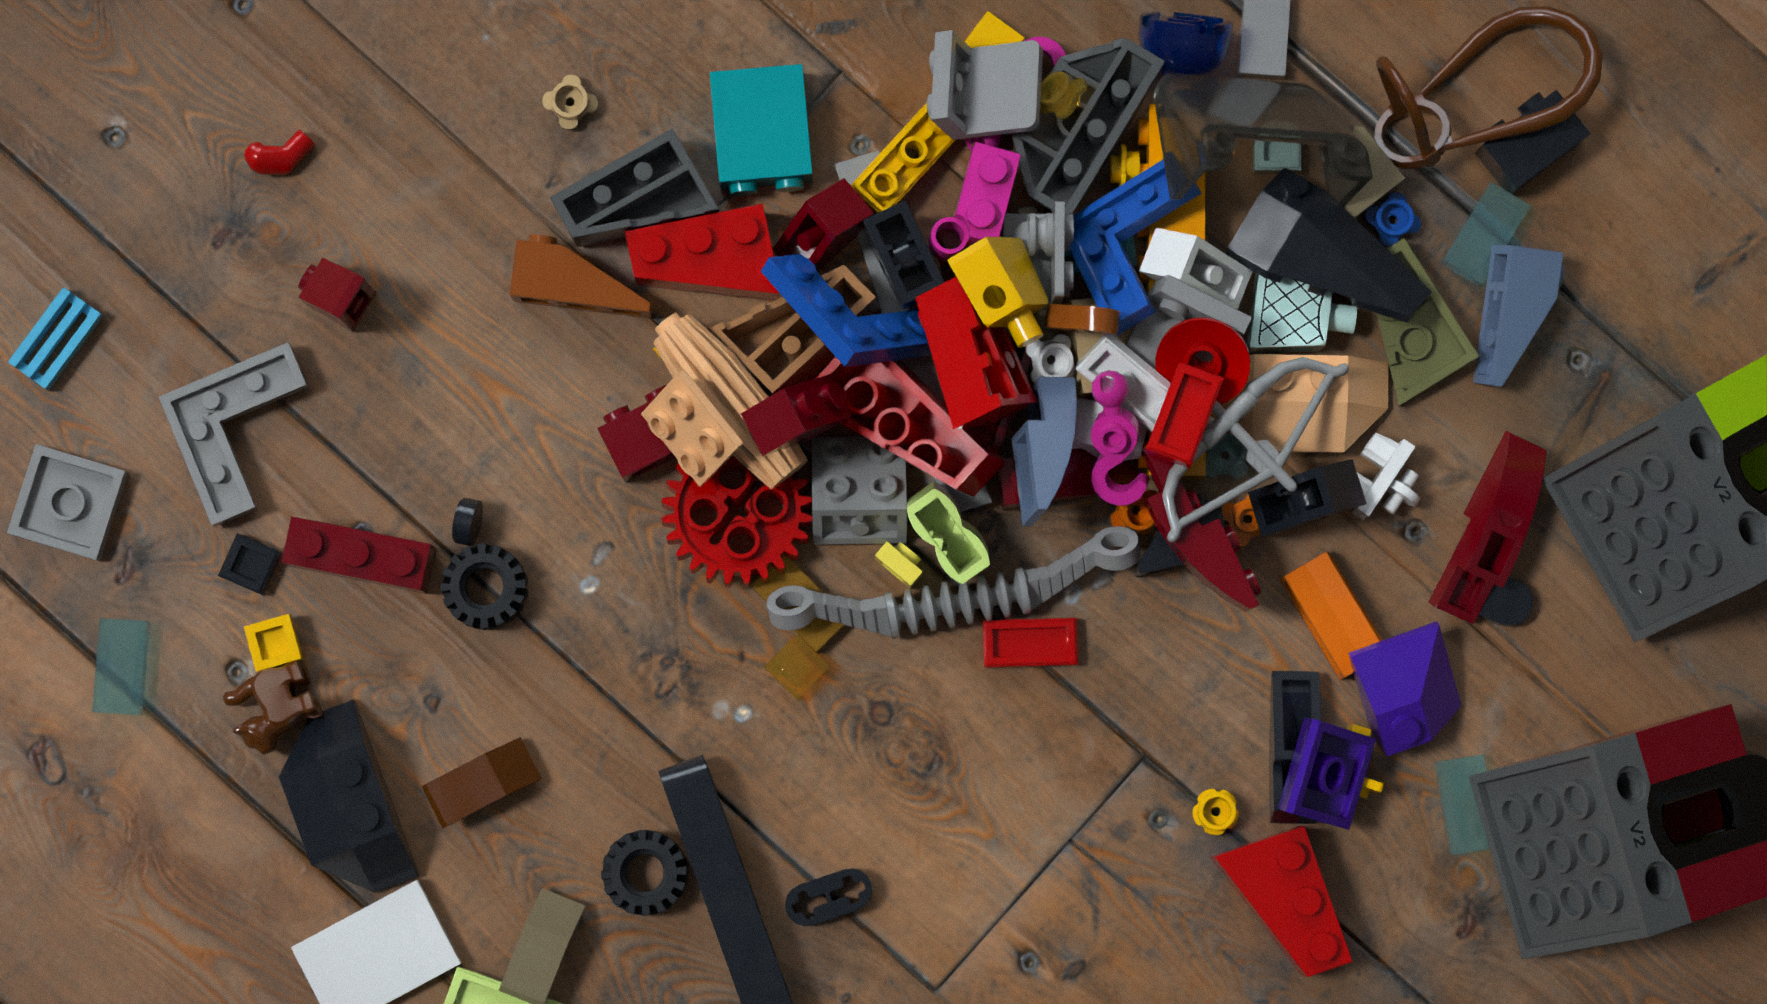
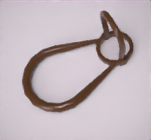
[1374,6,1603,169]

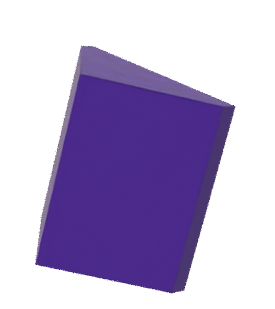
[1278,717,1376,830]

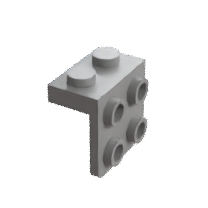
[927,30,1043,140]

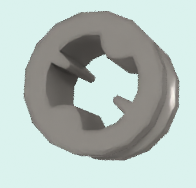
[1028,213,1054,256]

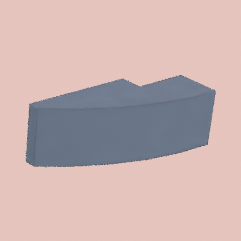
[1012,377,1077,526]

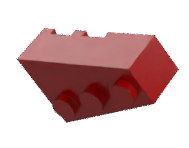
[625,203,782,301]

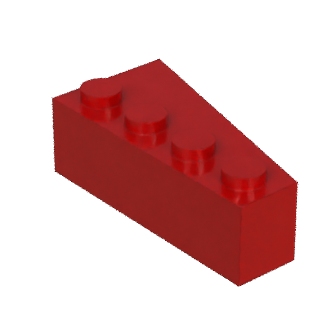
[816,357,1006,497]

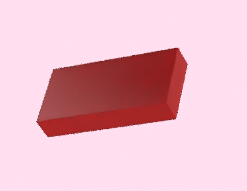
[1146,362,1224,469]
[982,618,1078,668]

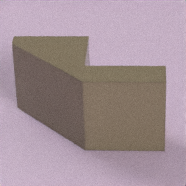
[499,888,585,1004]

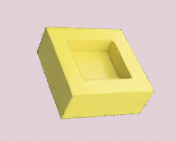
[874,541,923,589]

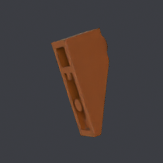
[509,234,653,319]

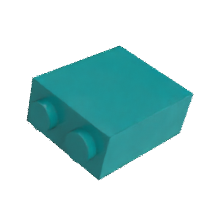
[709,64,813,196]

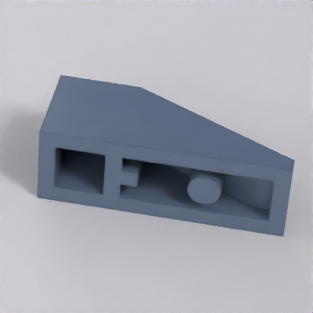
[1473,244,1564,387]

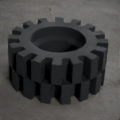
[441,543,529,630]
[601,830,688,916]

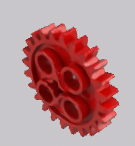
[661,456,813,588]

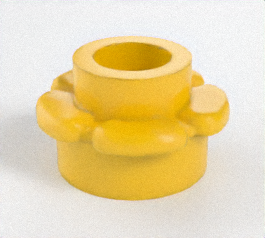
[1192,789,1239,835]

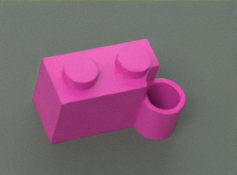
[928,142,1021,261]

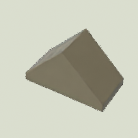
[1341,126,1405,220]

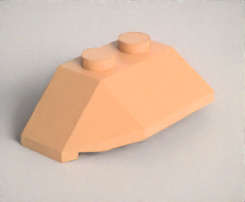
[1211,354,1388,453]

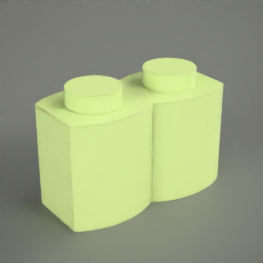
[907,481,990,584]

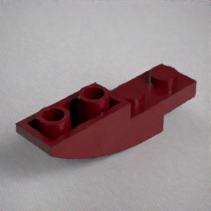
[1428,431,1547,624]
[1141,446,1262,612]

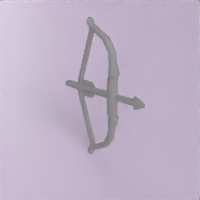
[1162,357,1349,543]

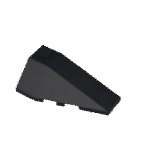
[1226,167,1432,323]

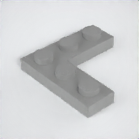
[159,342,309,527]

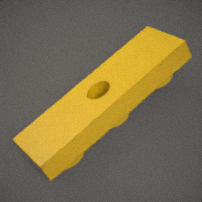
[851,102,955,215]

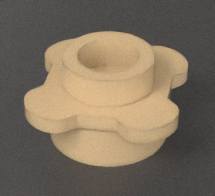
[542,75,598,130]

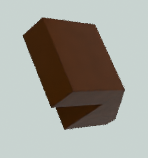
[422,737,542,829]

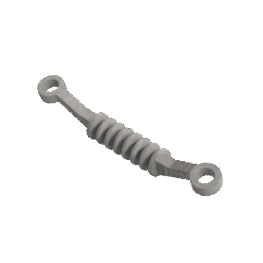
[766,526,1140,639]

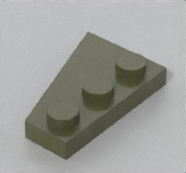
[1376,238,1479,406]

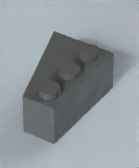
[550,128,720,247]

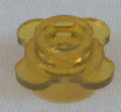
[1040,71,1087,119]

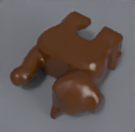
[223,660,324,755]

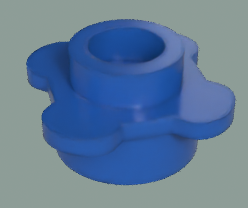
[1365,192,1421,247]

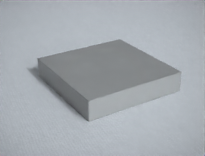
[7,444,128,561]

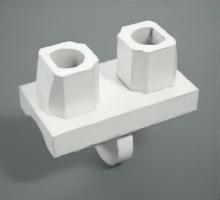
[1351,433,1420,521]

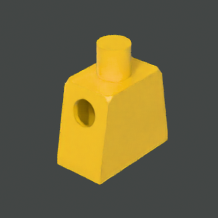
[947,237,1048,348]

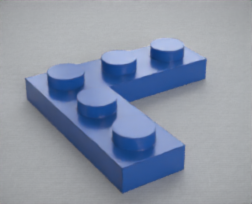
[1070,151,1201,337]
[761,254,932,367]

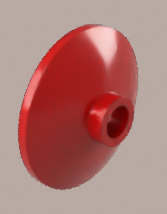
[1155,317,1251,405]

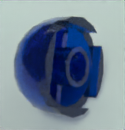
[1138,12,1233,85]

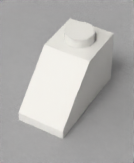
[1139,228,1253,310]

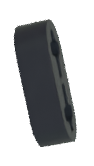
[785,868,872,926]

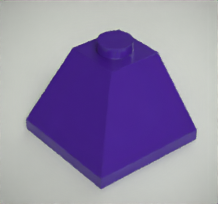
[1348,621,1462,757]

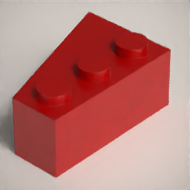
[915,277,1037,430]
[1210,826,1352,977]

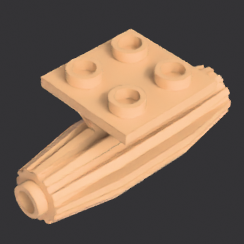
[641,312,808,490]

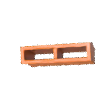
[1279,550,1383,680]

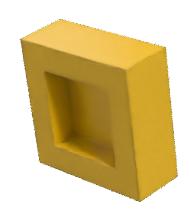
[244,614,304,673]

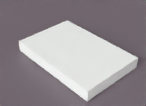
[291,880,462,1004]

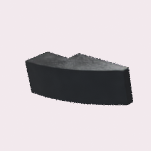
[1269,671,1321,824]

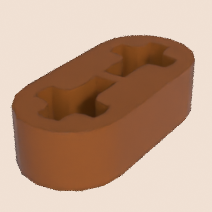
[1044,304,1120,335]

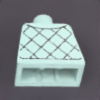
[1246,273,1357,354]

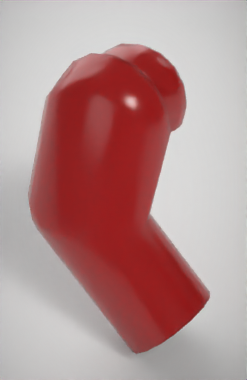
[244,129,316,175]

